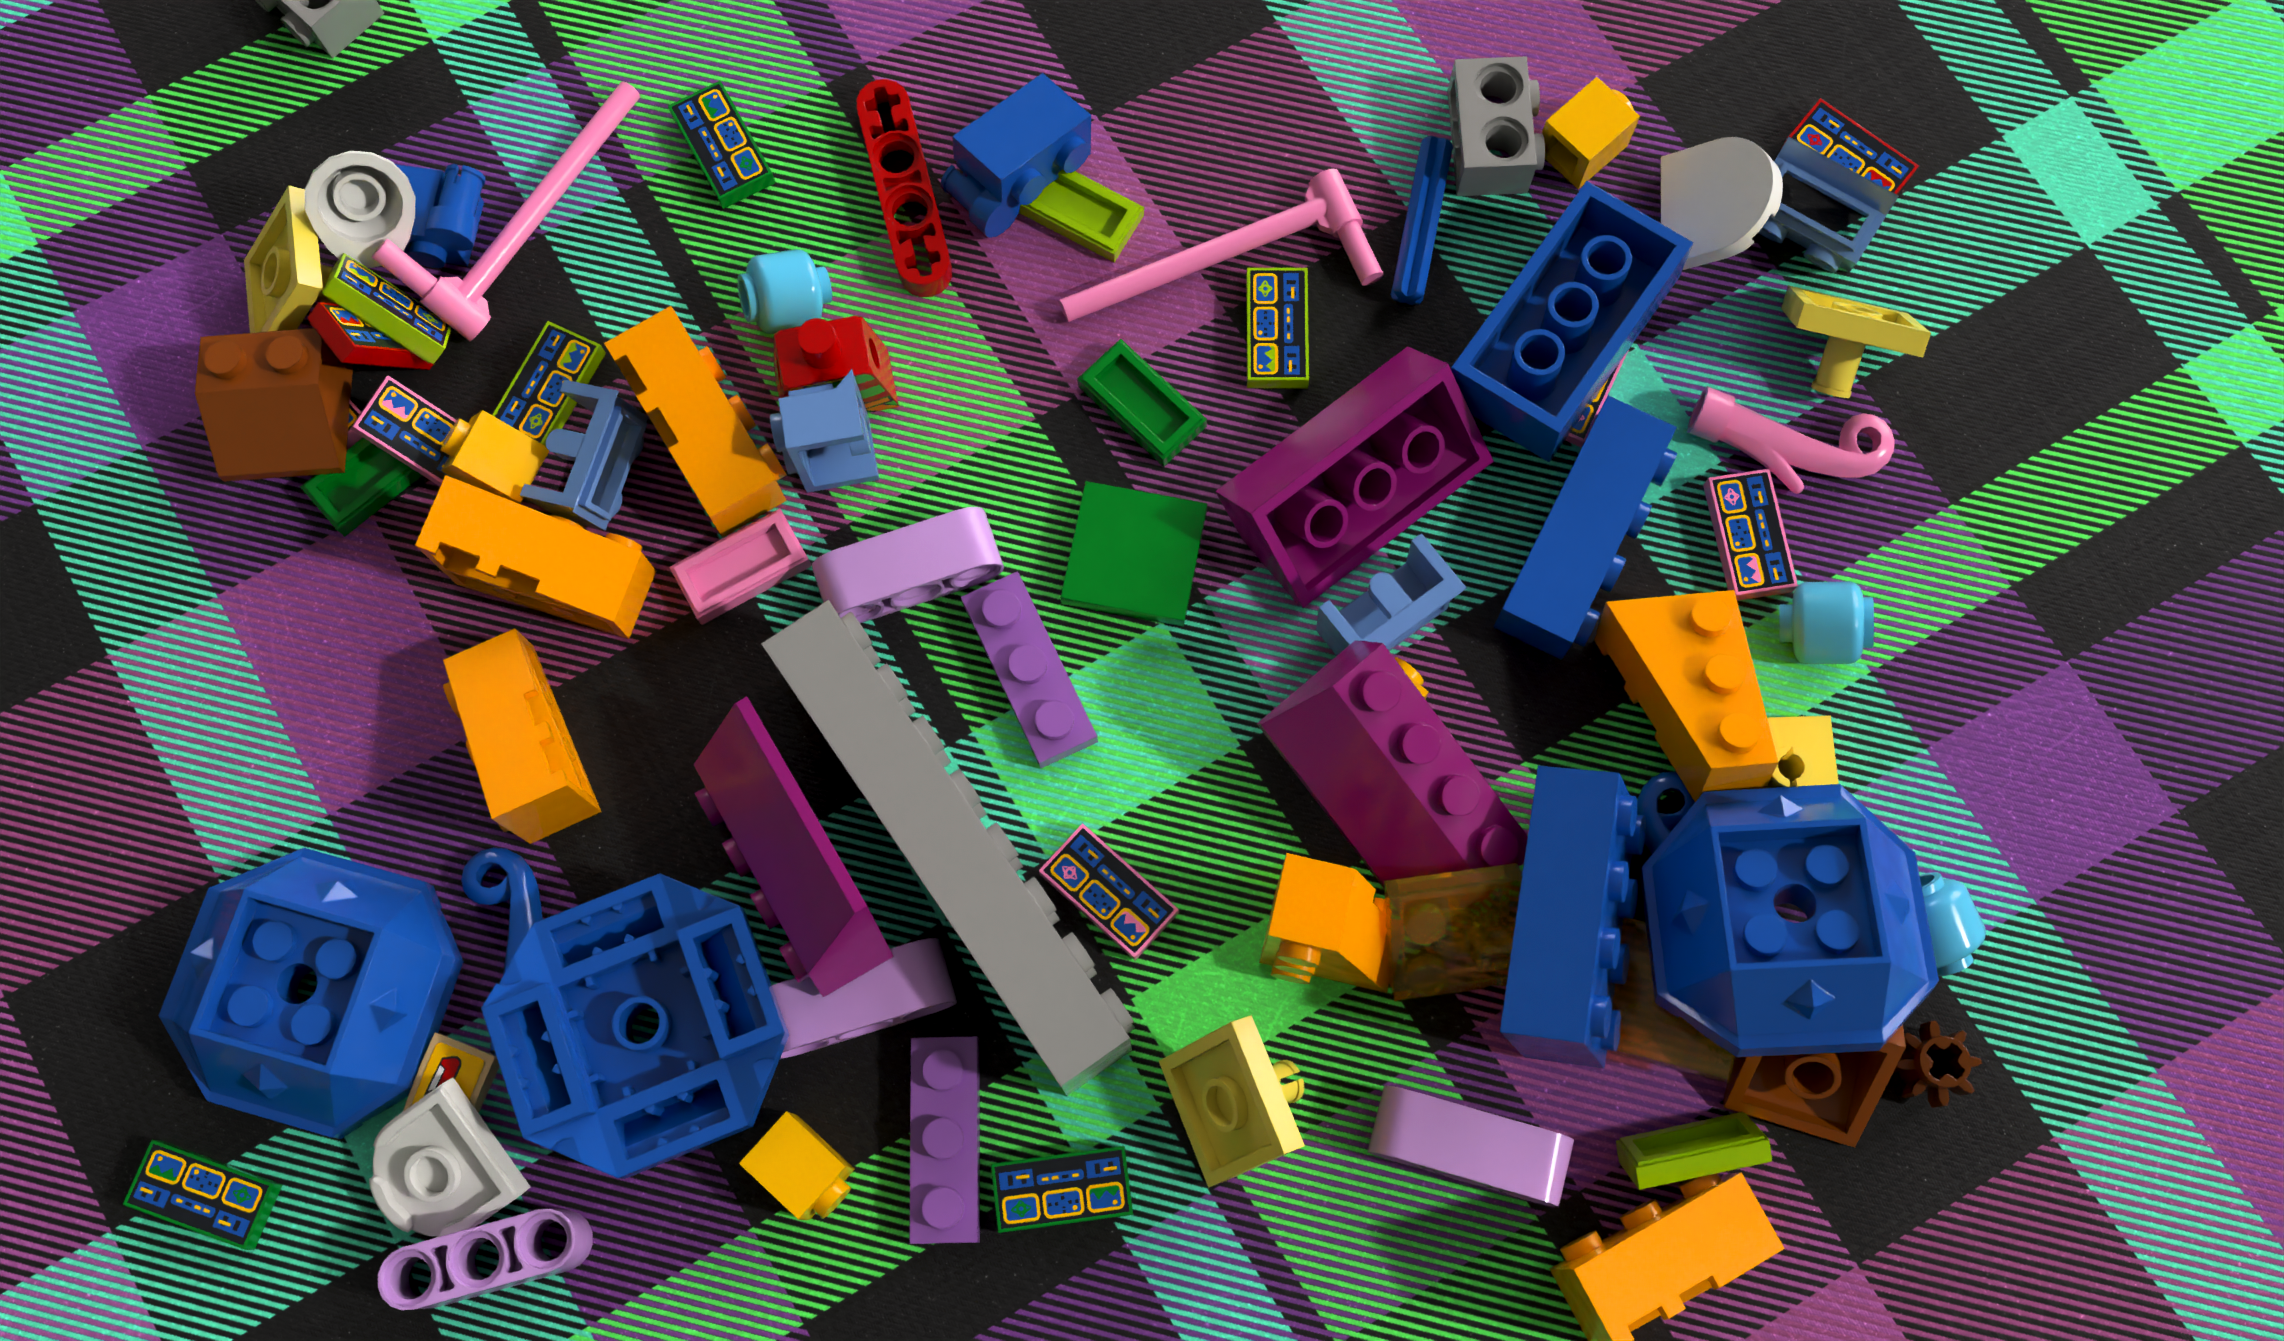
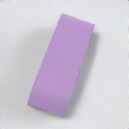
[812,507,1004,623]
[772,938,957,1059]
[1367,1085,1574,1208]
[378,1209,593,1310]

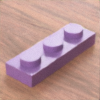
[961,571,1098,769]
[910,1036,980,1244]

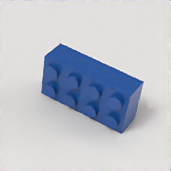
[1451,181,1694,462]
[1500,766,1646,1069]

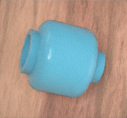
[738,249,832,334]
[1779,581,1874,664]
[1920,872,1986,976]

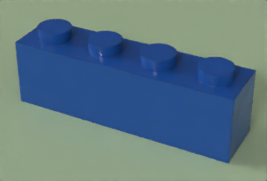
[1493,395,1677,660]

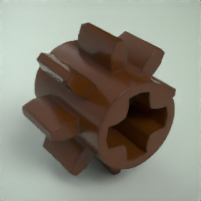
[1894,1021,1982,1108]

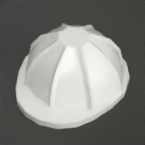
[305,151,416,268]

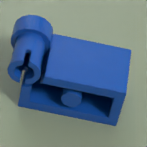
[940,73,1091,238]
[395,164,486,268]

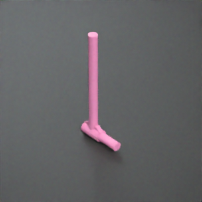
[371,81,640,342]
[1059,169,1384,322]

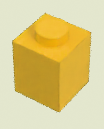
[1542,77,1640,189]
[440,410,549,504]
[739,1111,855,1220]

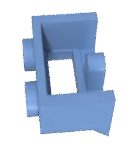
[1758,137,1899,273]
[770,369,880,493]
[520,380,648,531]
[1316,533,1467,656]

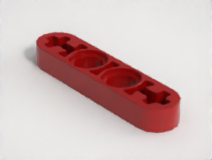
[856,79,952,297]

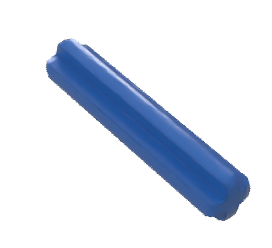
[1391,136,1453,305]

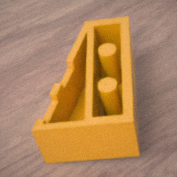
[604,306,787,538]
[415,475,656,639]
[1594,590,1779,802]
[443,628,601,844]
[1259,853,1403,993]
[1549,1172,1785,1341]

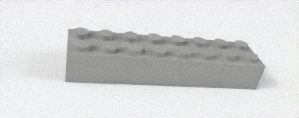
[761,600,1135,1096]

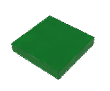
[1060,481,1208,627]

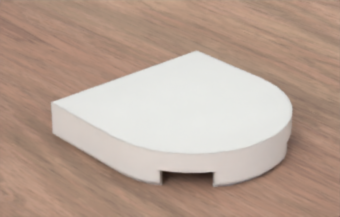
[1661,137,1783,270]
[369,1077,531,1237]

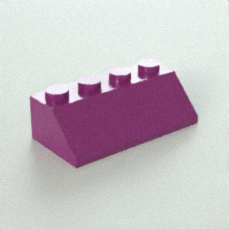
[1215,346,1494,608]
[1257,640,1528,925]
[694,697,894,997]

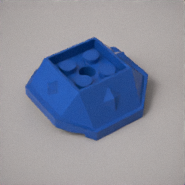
[1640,784,1939,1057]
[159,848,464,1139]
[481,873,789,1179]

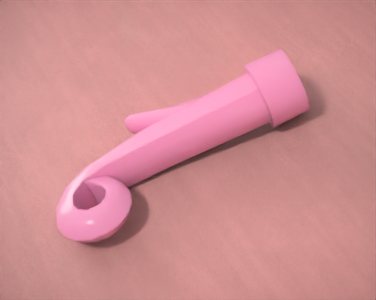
[1687,386,1895,494]

